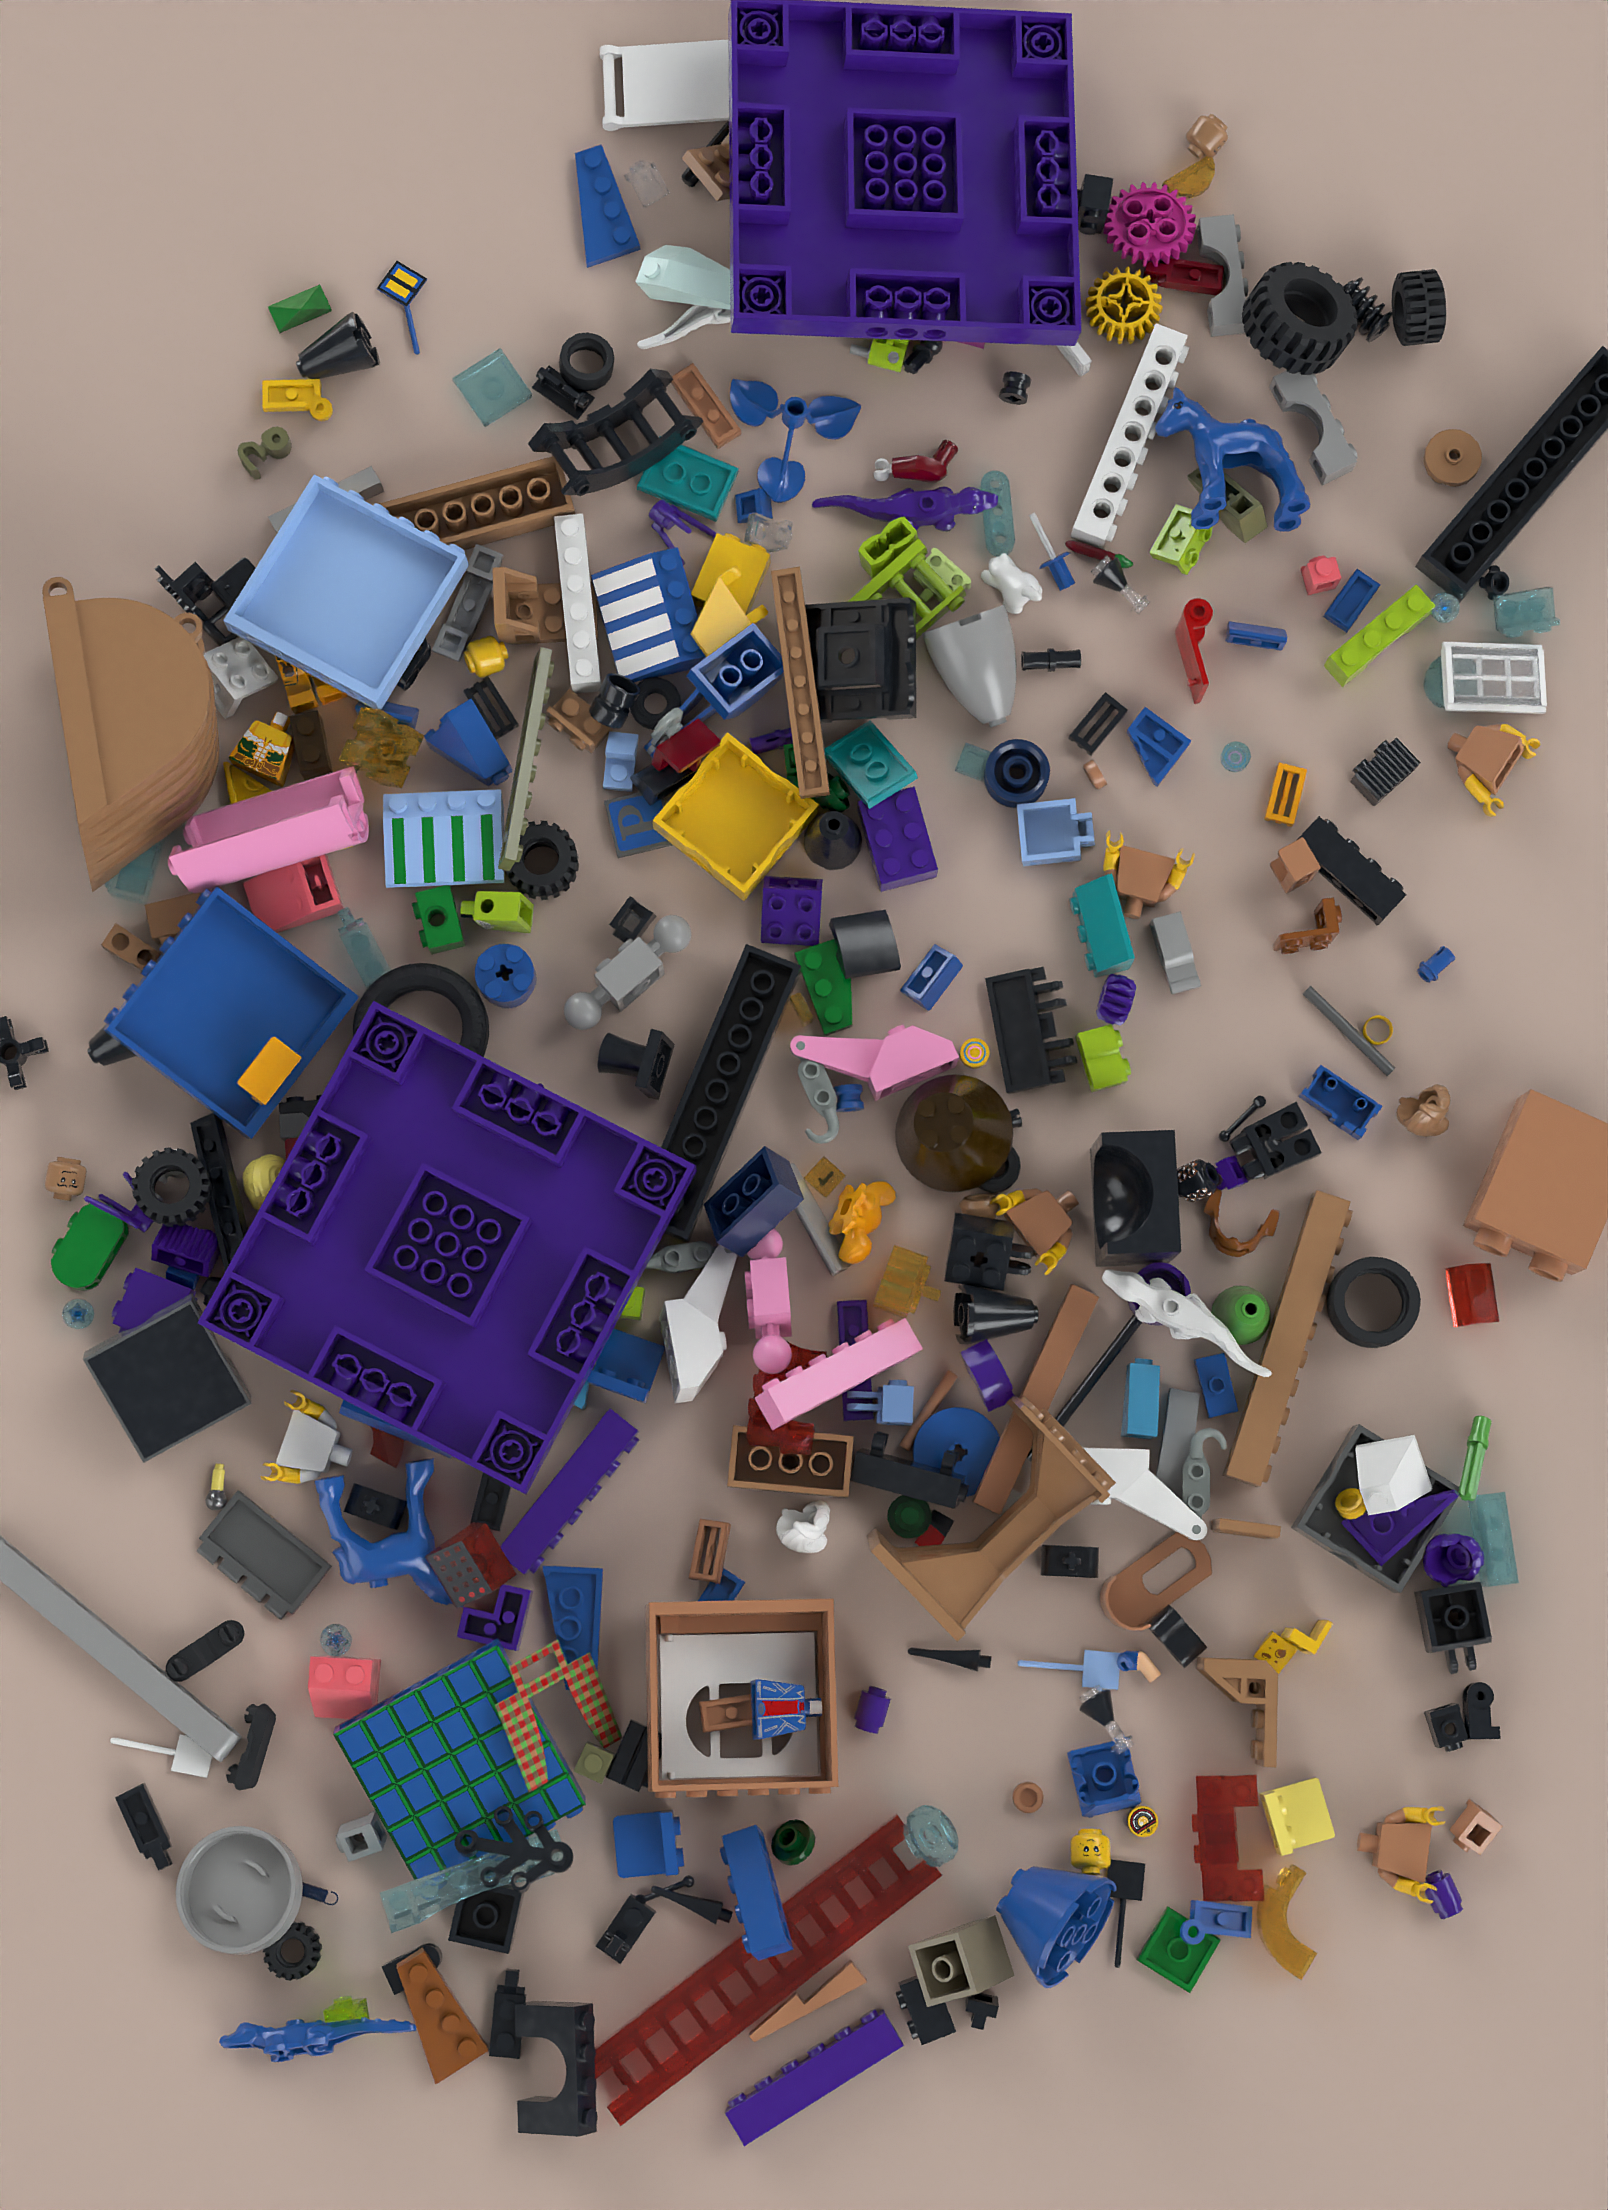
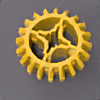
[1085,266,1163,345]

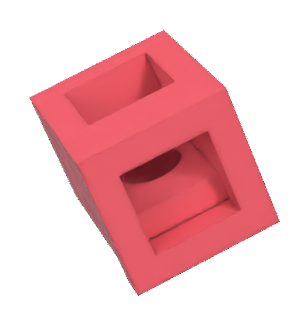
[1300,555,1341,595]

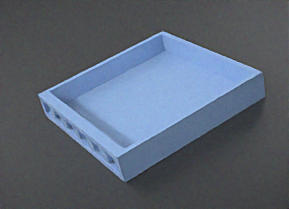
[223,474,469,712]

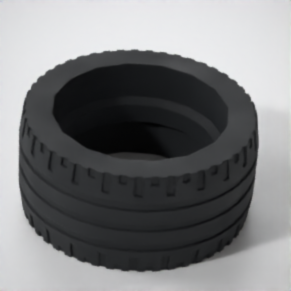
[1327,1257,1421,1348]

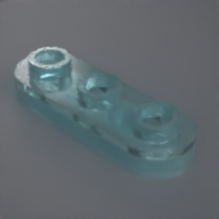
[980,471,1015,557]

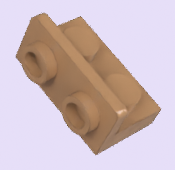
[546,689,614,754]

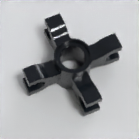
[0,1016,49,1090]

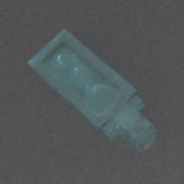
[338,907,391,989]

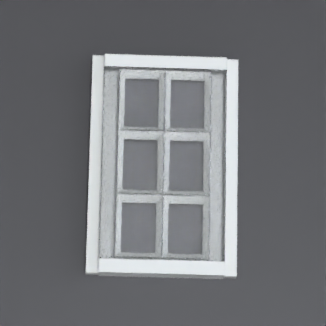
[1441,642,1547,714]

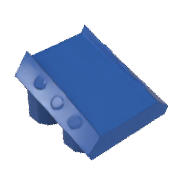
[1067,1739,1142,1818]

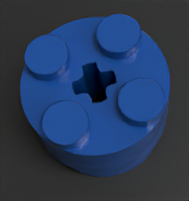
[475,944,537,1008]

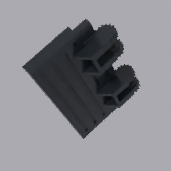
[985,966,1078,1094]

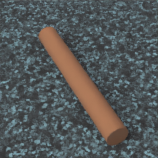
[899,1370,958,1452]

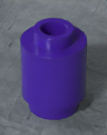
[854,1686,891,1734]
[1425,1870,1463,1919]

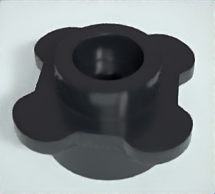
[1479,565,1509,600]

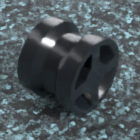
[999,371,1031,405]

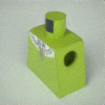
[460,891,534,933]

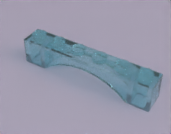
[380,1829,563,1933]

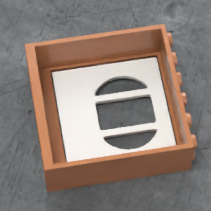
[645,1599,839,1798]

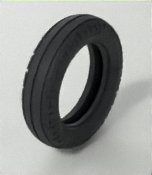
[353,963,489,1057]

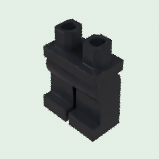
[1229,1101,1322,1181]

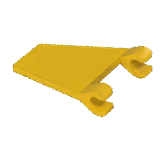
[690,566,768,657]

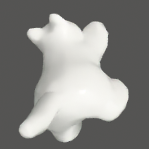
[981,553,1042,614]

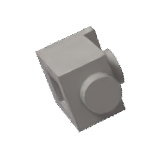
[336,1810,387,1862]

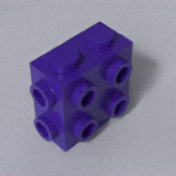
[112,1268,198,1333]

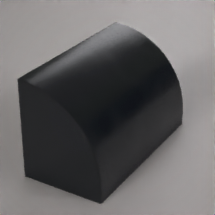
[630,764,700,806]

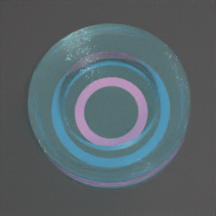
[1220,741,1251,772]

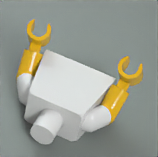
[260,1390,353,1484]

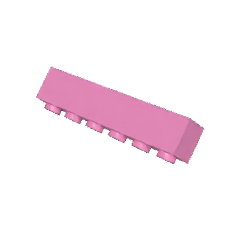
[755,1318,923,1430]

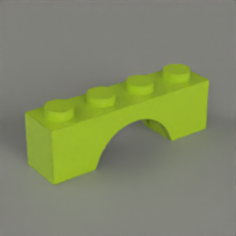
[1324,584,1436,687]

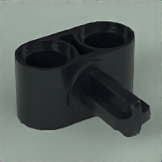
[343,1483,407,1530]
[1041,1545,1099,1578]

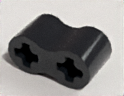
[1147,1604,1207,1668]

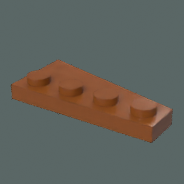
[396,1947,489,2085]

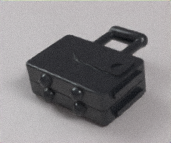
[202,557,256,646]

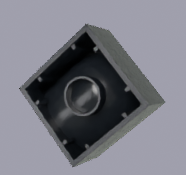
[1090,1130,1181,1267]

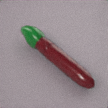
[1065,540,1133,568]

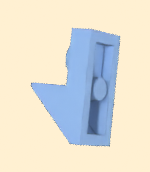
[603,731,639,792]

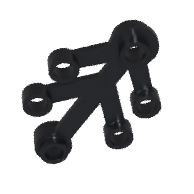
[455,1806,574,1893]

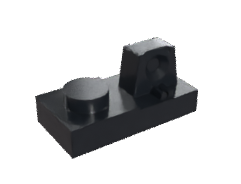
[595,1894,656,1964]

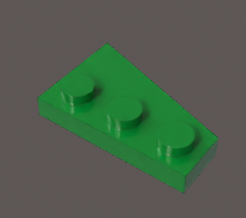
[794,939,853,1036]

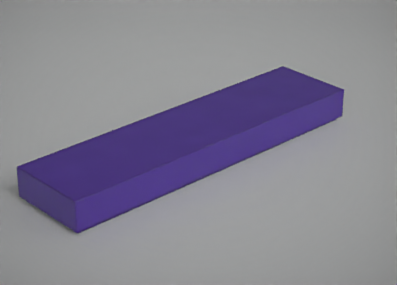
[837,1300,874,1421]

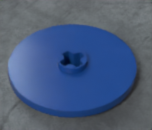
[913,1407,1000,1497]

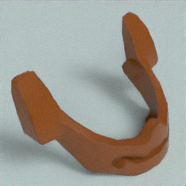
[1204,1188,1280,1257]

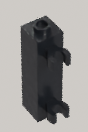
[850,1431,969,1509]

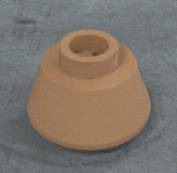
[959,1194,1000,1219]

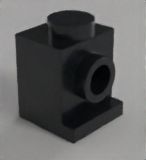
[1424,1703,1469,1752]

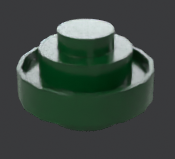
[815,772,850,813]
[887,1495,932,1539]
[771,1819,816,1866]

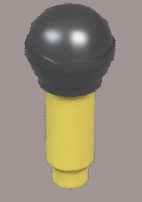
[205,1464,227,1510]

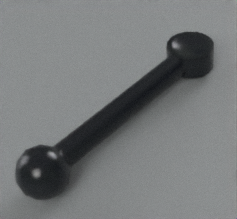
[1219,1096,1266,1142]
[636,1875,695,1903]

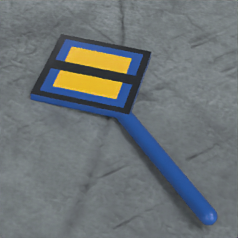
[377,261,427,355]

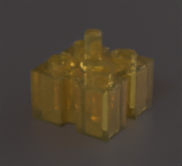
[339,707,424,788]
[872,1245,941,1318]

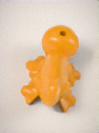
[828,1181,896,1264]

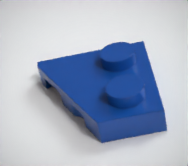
[1127,707,1191,787]

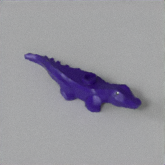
[812,486,998,532]

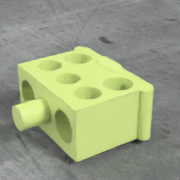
[913,548,971,603]

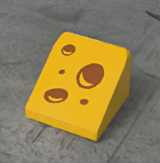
[1253,1631,1298,1674]

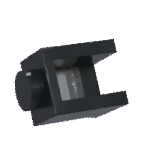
[609,896,657,943]

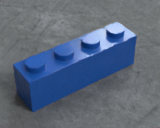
[720,1825,794,1961]

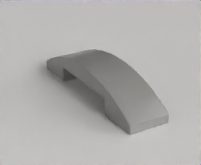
[432,544,504,662]
[1156,1388,1200,1501]

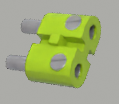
[850,339,910,373]

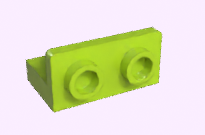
[1149,504,1213,575]

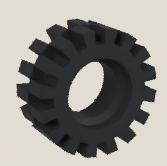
[263,1921,322,1981]

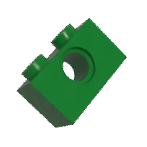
[412,885,466,955]

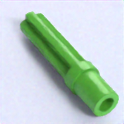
[1458,1416,1492,1501]

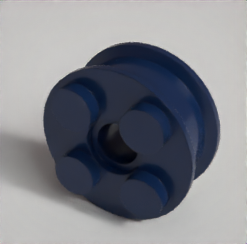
[984,739,1050,808]

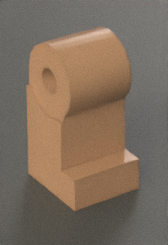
[101,923,161,971]

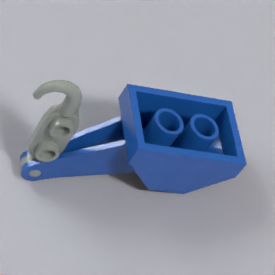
[644,623,784,759]

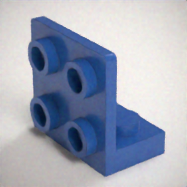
[587,1329,665,1404]

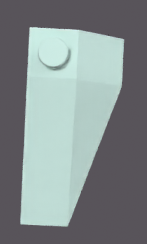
[636,245,730,310]

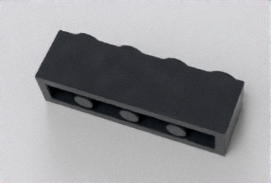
[1297,816,1407,925]

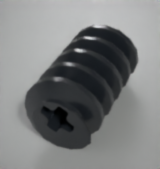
[1343,277,1393,343]

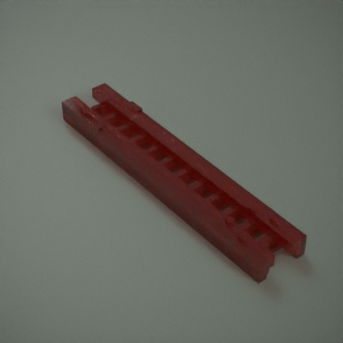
[595,1813,942,2126]

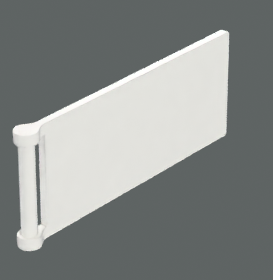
[599,40,729,131]

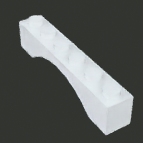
[554,514,601,694]

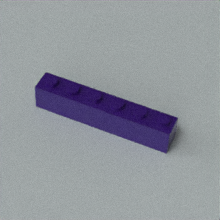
[496,1408,640,1575]
[725,2009,904,2146]

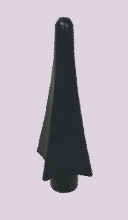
[908,1648,992,1671]
[651,1886,733,1925]

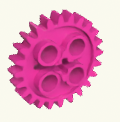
[1103,182,1196,267]

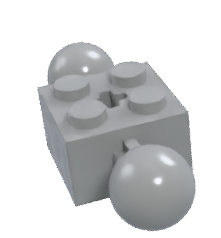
[564,915,691,1030]

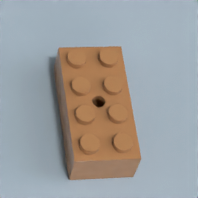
[727,1425,854,1498]

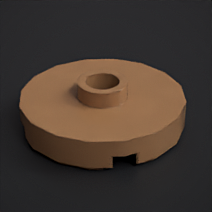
[1423,429,1482,487]

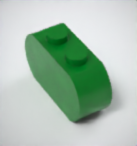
[51,1204,129,1291]

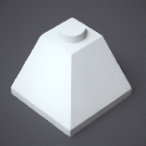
[1355,1435,1432,1515]

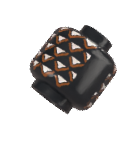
[1177,1159,1219,1203]

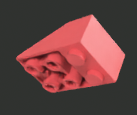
[243,854,345,933]

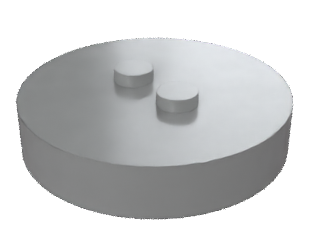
[176,1826,303,1955]

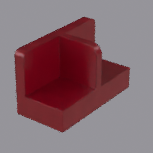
[651,718,721,773]

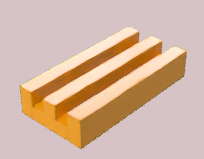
[1264,762,1307,827]

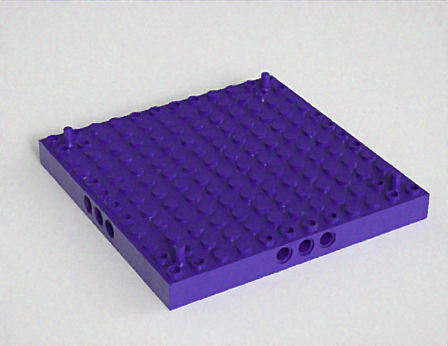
[728,0,1082,346]
[198,1001,697,1495]

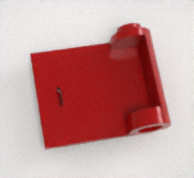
[1175,598,1213,704]

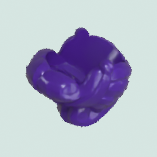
[1423,1533,1484,1587]

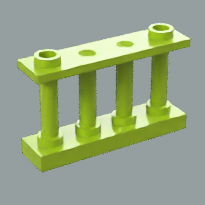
[848,538,966,640]

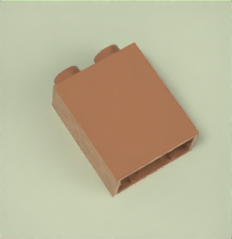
[1463,1089,1608,1282]

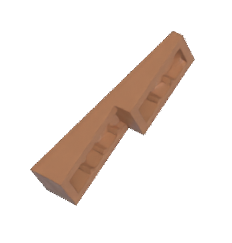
[749,1960,867,2042]

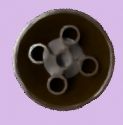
[895,1074,1013,1192]

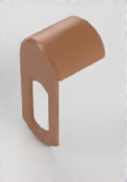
[1100,1532,1212,1631]

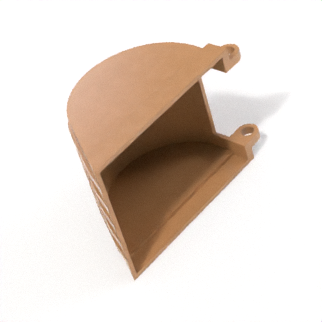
[42,577,220,893]

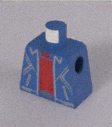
[750,1679,822,1740]

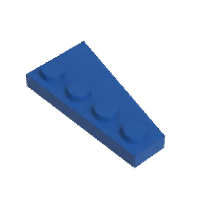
[575,144,641,268]
[542,1566,603,1690]

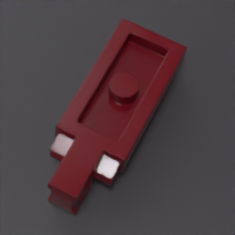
[1143,258,1224,296]

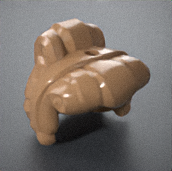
[1396,1084,1451,1137]

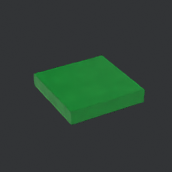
[1136,1906,1221,1993]

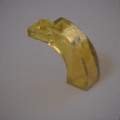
[1257,1864,1317,1980]

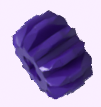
[1096,974,1136,1026]

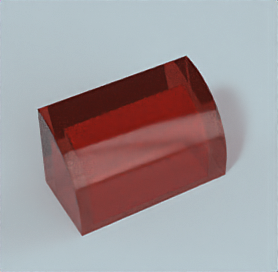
[1445,1263,1500,1327]

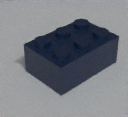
[703,1146,804,1257]

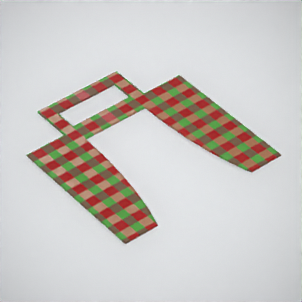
[495,1639,623,1792]

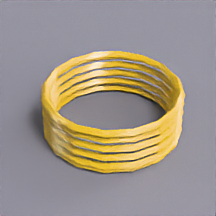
[1363,1015,1393,1045]

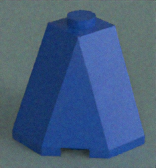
[424,698,513,786]

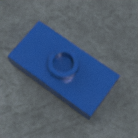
[1194,1353,1239,1418]

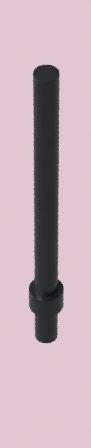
[1026,1315,1142,1461]

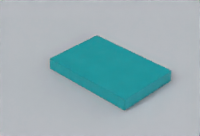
[637,436,739,522]
[824,720,918,809]

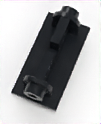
[532,365,595,420]

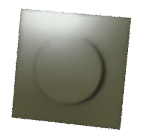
[574,1741,616,1784]

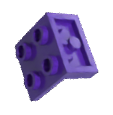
[760,876,823,946]

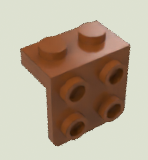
[1273,897,1342,954]

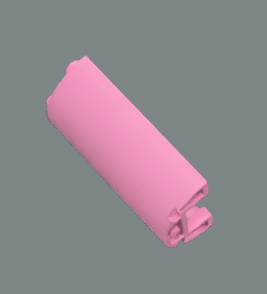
[168,766,369,894]

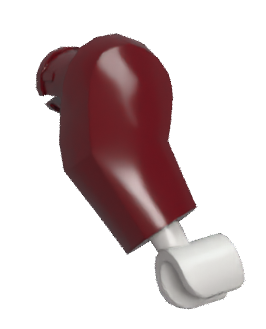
[874,440,958,483]

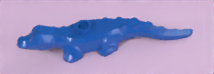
[219,2017,416,2062]

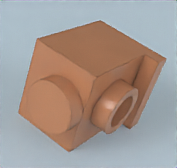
[1449,1799,1503,1855]

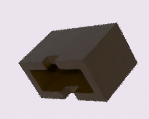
[289,710,333,781]

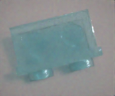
[1493,586,1560,637]

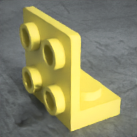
[1259,1777,1335,1856]

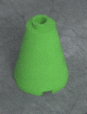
[1211,1285,1271,1345]

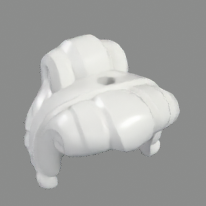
[776,1500,830,1553]

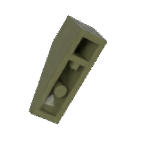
[1187,468,1268,543]

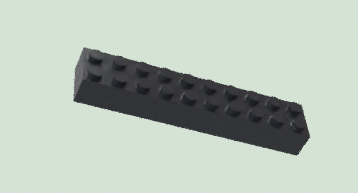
[1415,346,1608,603]
[661,944,801,1243]

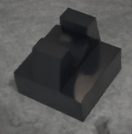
[965,1993,999,2030]

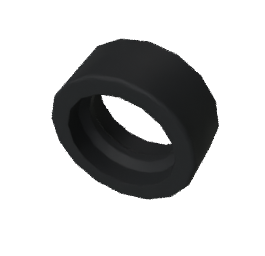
[559,332,615,391]

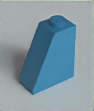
[1121,1358,1160,1440]

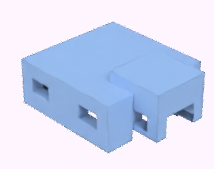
[1017,798,1095,866]

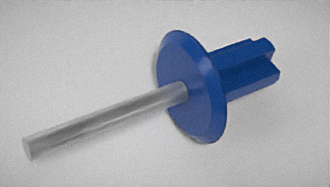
[1029,512,1075,591]

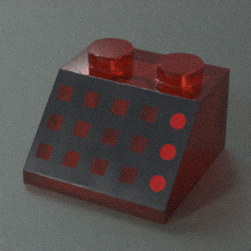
[424,1522,517,1608]

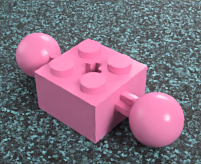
[745,1228,792,1374]

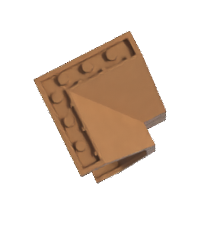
[867,1394,1116,1642]

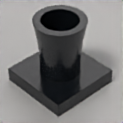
[597,1029,675,1100]

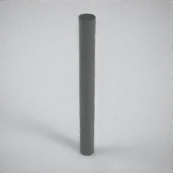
[1303,986,1395,1076]

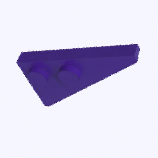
[1341,1489,1460,1566]

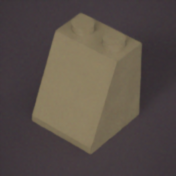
[908,1915,1015,2007]

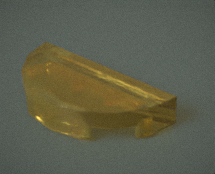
[1162,156,1215,198]

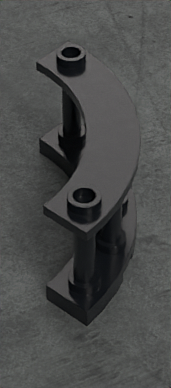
[528,368,704,496]

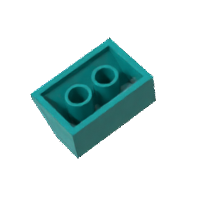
[1069,873,1135,978]

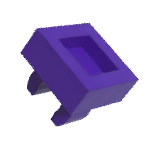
[1215,1155,1248,1190]

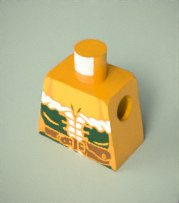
[228,712,295,788]

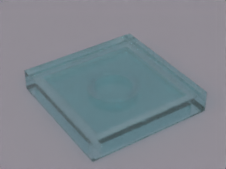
[452,348,532,427]

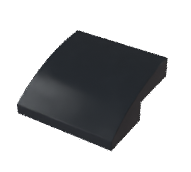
[829,909,901,979]

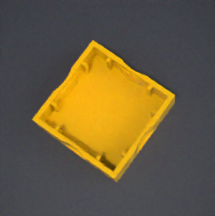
[653,732,819,901]

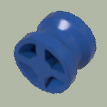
[833,1084,864,1112]

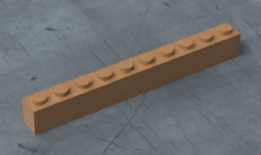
[1222,1190,1353,1487]

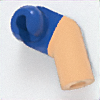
[1117,1651,1161,1683]

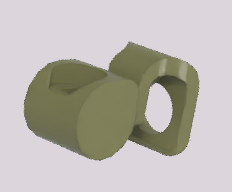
[237,426,292,480]

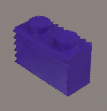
[151,1224,220,1278]

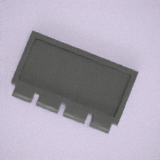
[197,1491,332,1620]

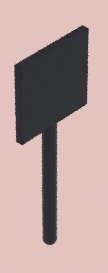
[1107,1859,1145,1968]

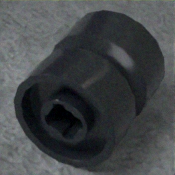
[589,673,640,729]

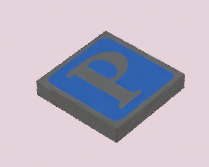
[604,792,672,858]

